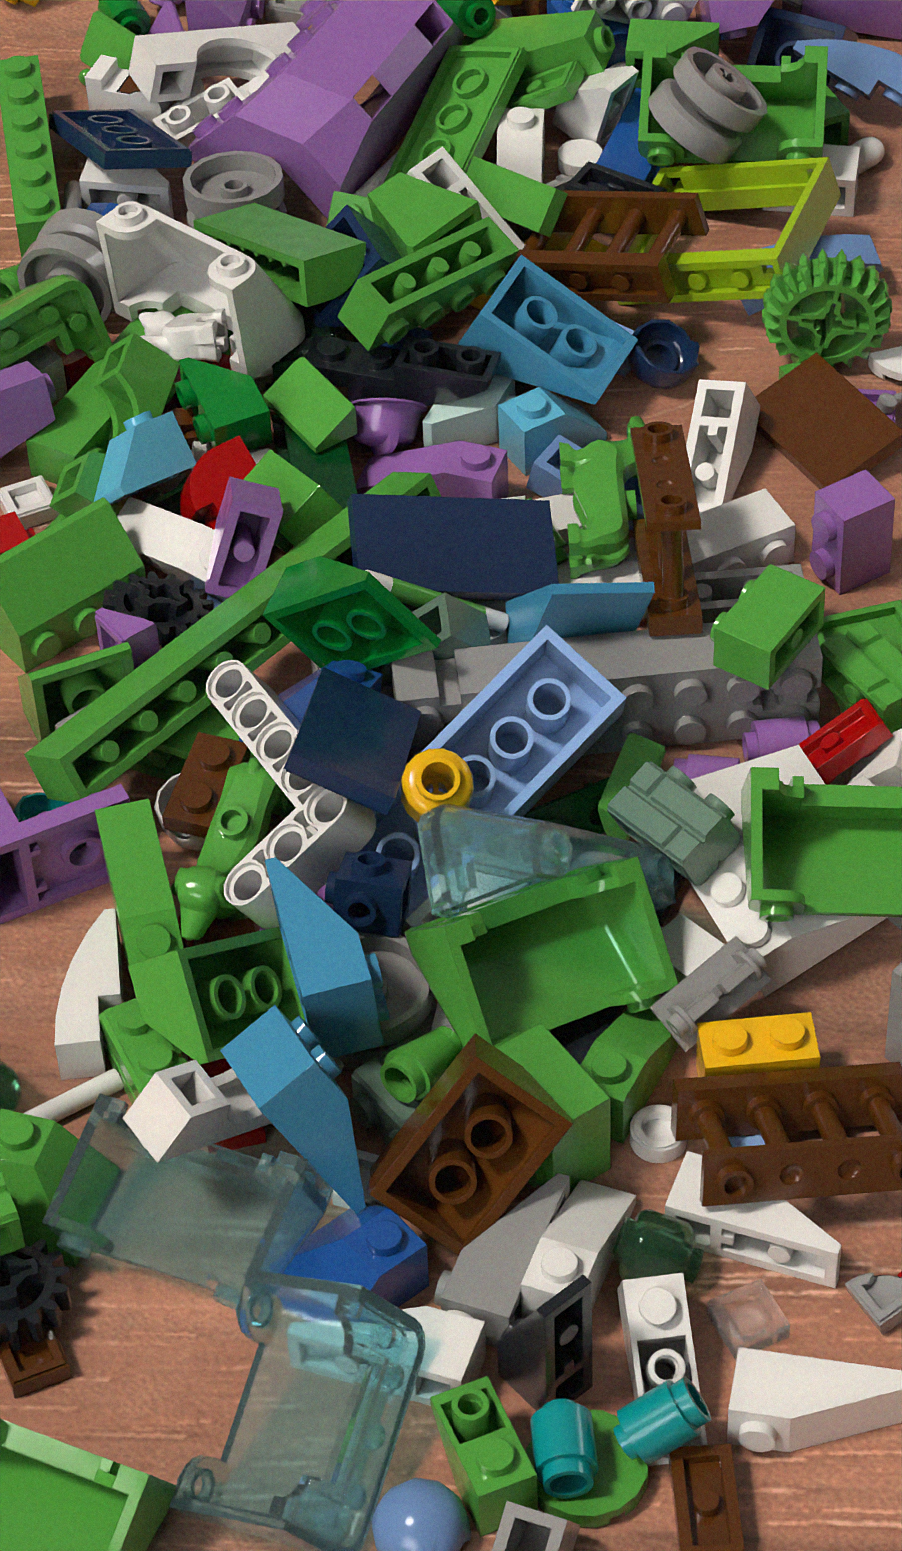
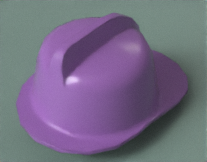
[351,398,427,456]

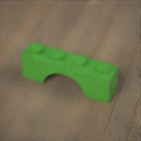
[49,333,179,517]

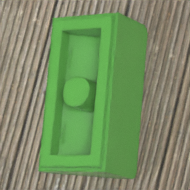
[80,10,137,70]
[263,356,357,454]
[598,733,666,854]

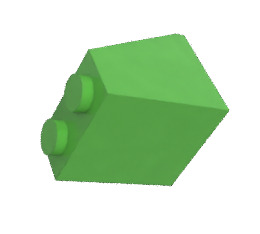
[367,172,482,327]

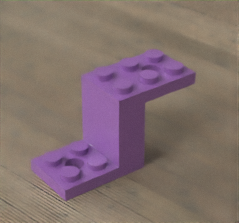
[0,784,130,924]

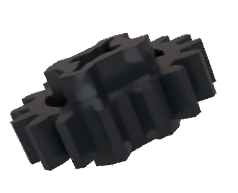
[102,572,214,650]
[0,1234,73,1351]

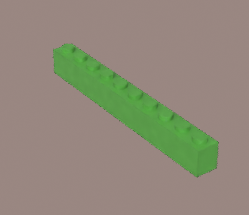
[24,472,441,803]

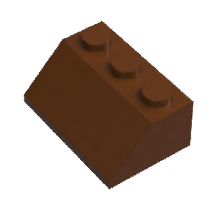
[369,1033,573,1256]

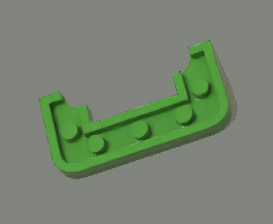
[638,41,828,166]
[0,274,113,370]
[741,767,902,922]
[404,856,678,1048]
[0,1418,178,1551]

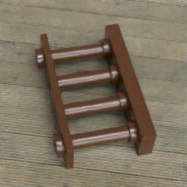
[506,190,709,303]
[630,421,703,637]
[670,1062,902,1207]

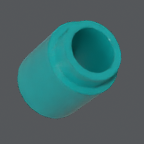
[614,1377,711,1465]
[530,1399,598,1498]

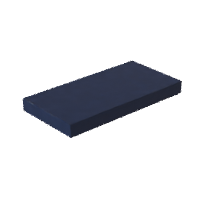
[49,109,192,170]
[347,494,559,600]
[284,667,421,815]

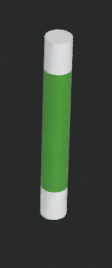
[365,569,509,633]

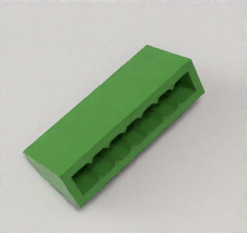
[193,203,366,307]

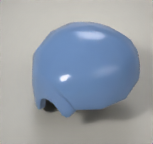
[372,1478,471,1551]

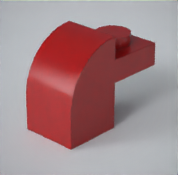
[179,435,257,530]

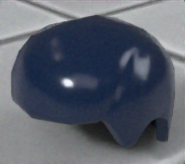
[628,319,700,389]

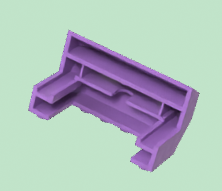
[188,0,464,219]

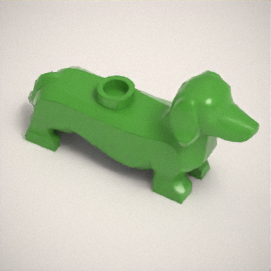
[559,416,645,579]
[170,757,289,940]

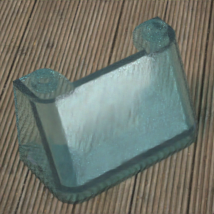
[418,804,676,918]
[42,1094,334,1312]
[169,1269,426,1551]

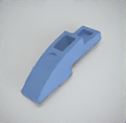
[793,39,902,108]

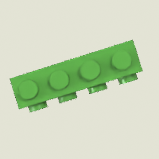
[337,216,519,351]

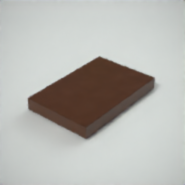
[755,352,902,489]

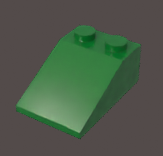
[262,556,441,670]

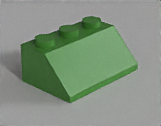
[0,497,146,673]
[128,927,305,1065]

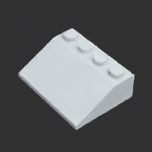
[690,745,887,997]

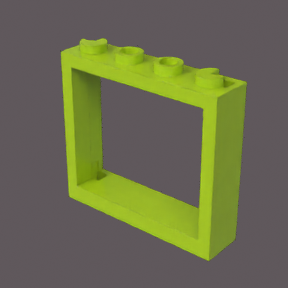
[617,157,841,305]

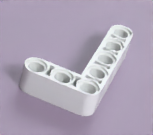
[206,660,376,929]

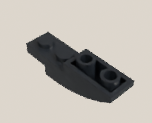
[305,335,501,406]

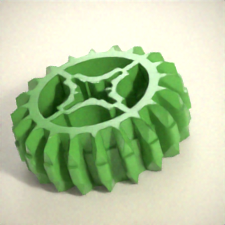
[762,248,893,368]

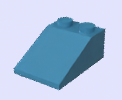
[457,255,638,405]
[505,582,655,643]
[265,857,390,1058]
[220,1005,366,1214]

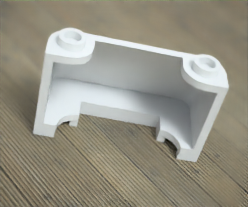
[96,201,306,379]

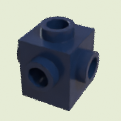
[325,851,412,937]

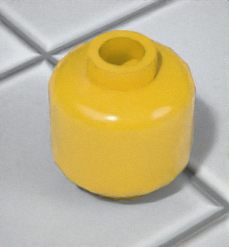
[400,748,474,827]

